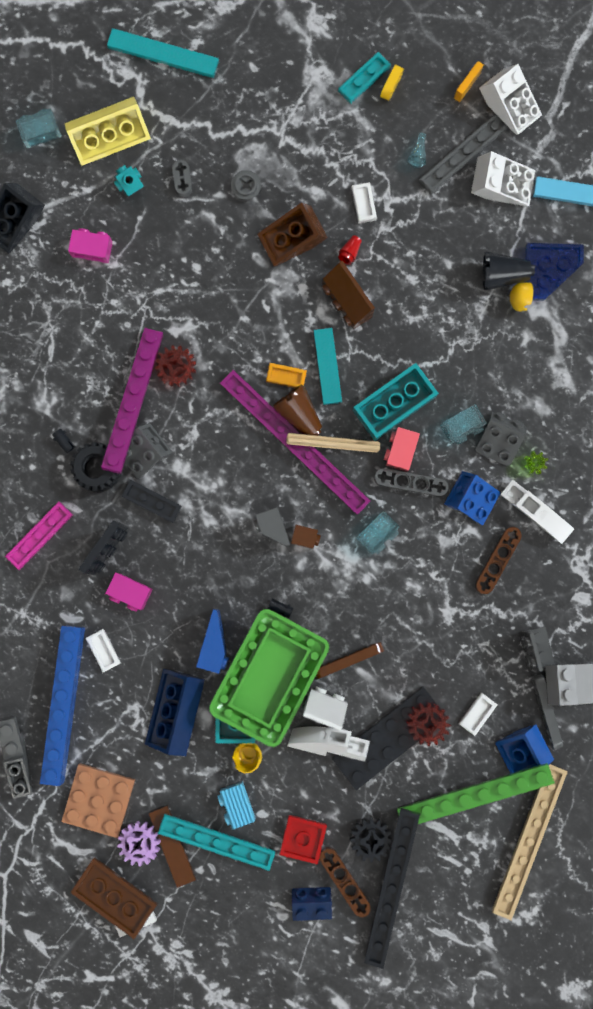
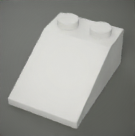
[303,686,348,731]

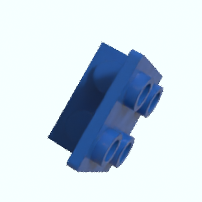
[444,471,500,525]

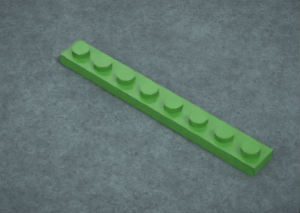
[397,763,555,824]

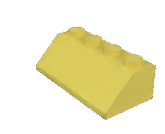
[65,97,151,166]

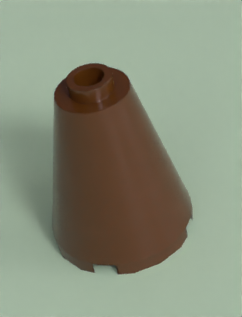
[272,384,322,436]

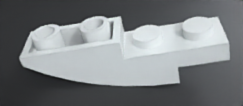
[501,480,574,544]
[288,727,370,761]

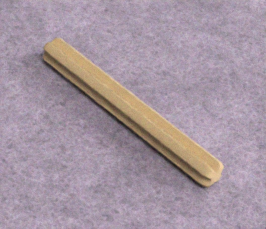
[286,433,380,453]

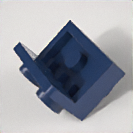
[292,887,332,921]

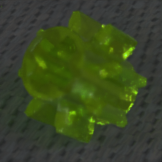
[524,451,548,475]

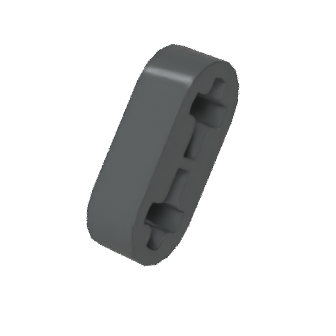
[172,160,192,197]

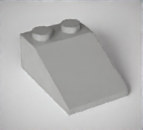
[545,664,593,706]

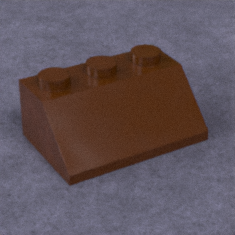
[321,261,375,330]

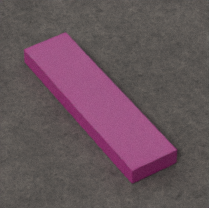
[5,502,73,570]

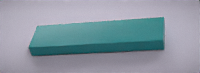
[314,328,342,405]

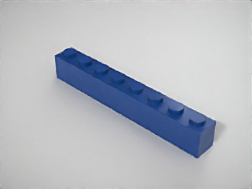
[40,625,85,786]

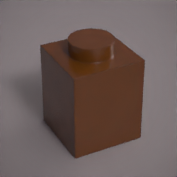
[291,525,321,549]

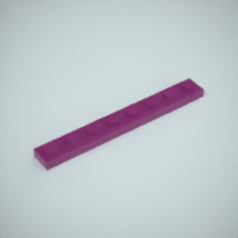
[101,328,163,474]

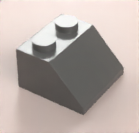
[253,507,290,547]

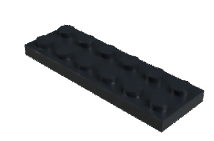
[332,686,447,790]

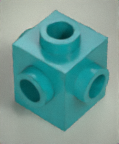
[114,165,144,197]

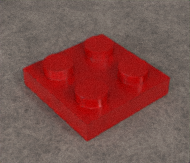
[279,815,327,865]

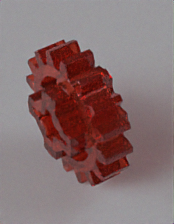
[155,345,197,387]
[407,702,451,747]

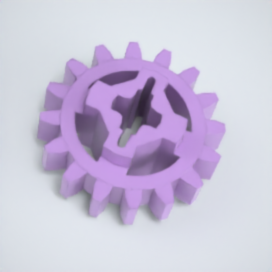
[117,821,161,866]

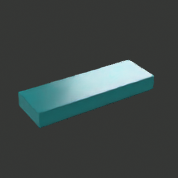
[338,52,391,104]

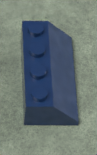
[145,668,205,756]

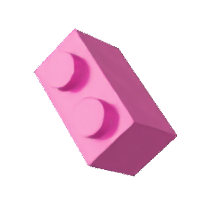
[68,228,113,263]
[105,572,153,612]

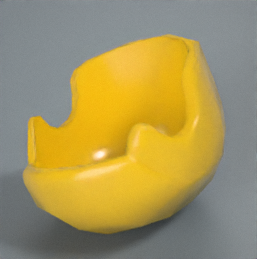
[509,282,533,312]
[232,743,262,774]

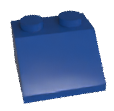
[495,724,554,773]

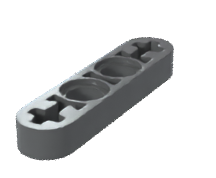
[374,469,448,497]
[531,674,563,750]

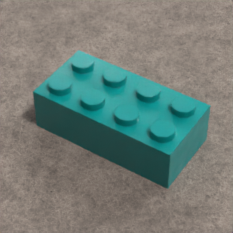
[353,363,439,441]

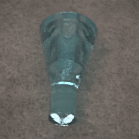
[408,133,426,168]

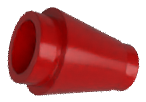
[338,235,362,265]

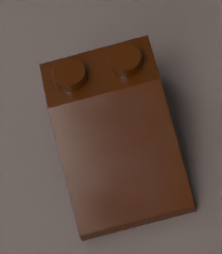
[258,202,328,267]

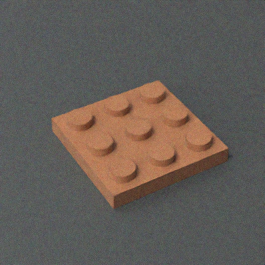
[61,764,136,838]

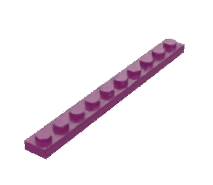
[220,370,370,515]

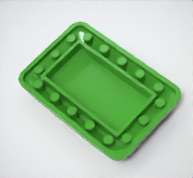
[210,609,329,747]

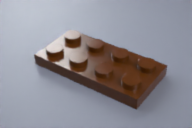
[70,858,158,939]

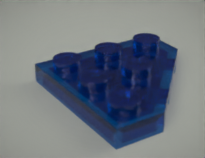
[525,243,584,301]

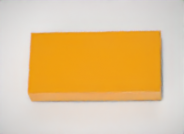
[454,61,483,102]
[266,363,307,388]

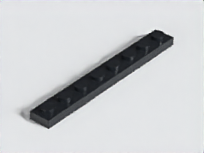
[364,808,420,969]

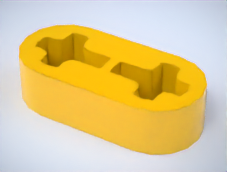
[380,65,404,101]

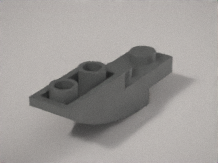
[0,716,33,799]

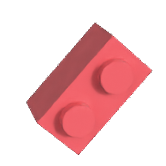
[384,427,420,472]

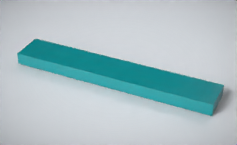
[107,28,219,78]
[158,813,276,871]

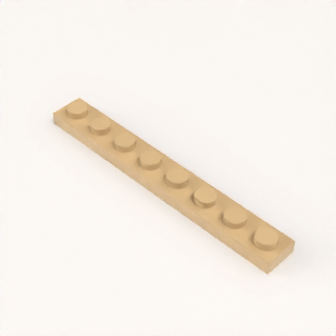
[492,764,568,920]

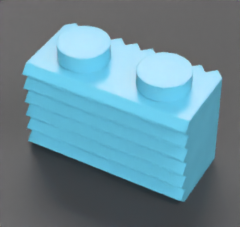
[218,781,255,829]

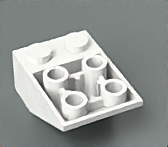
[479,64,542,135]
[471,151,535,207]

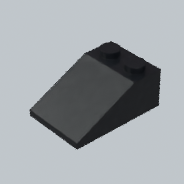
[0,183,45,253]

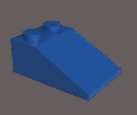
[196,609,229,674]

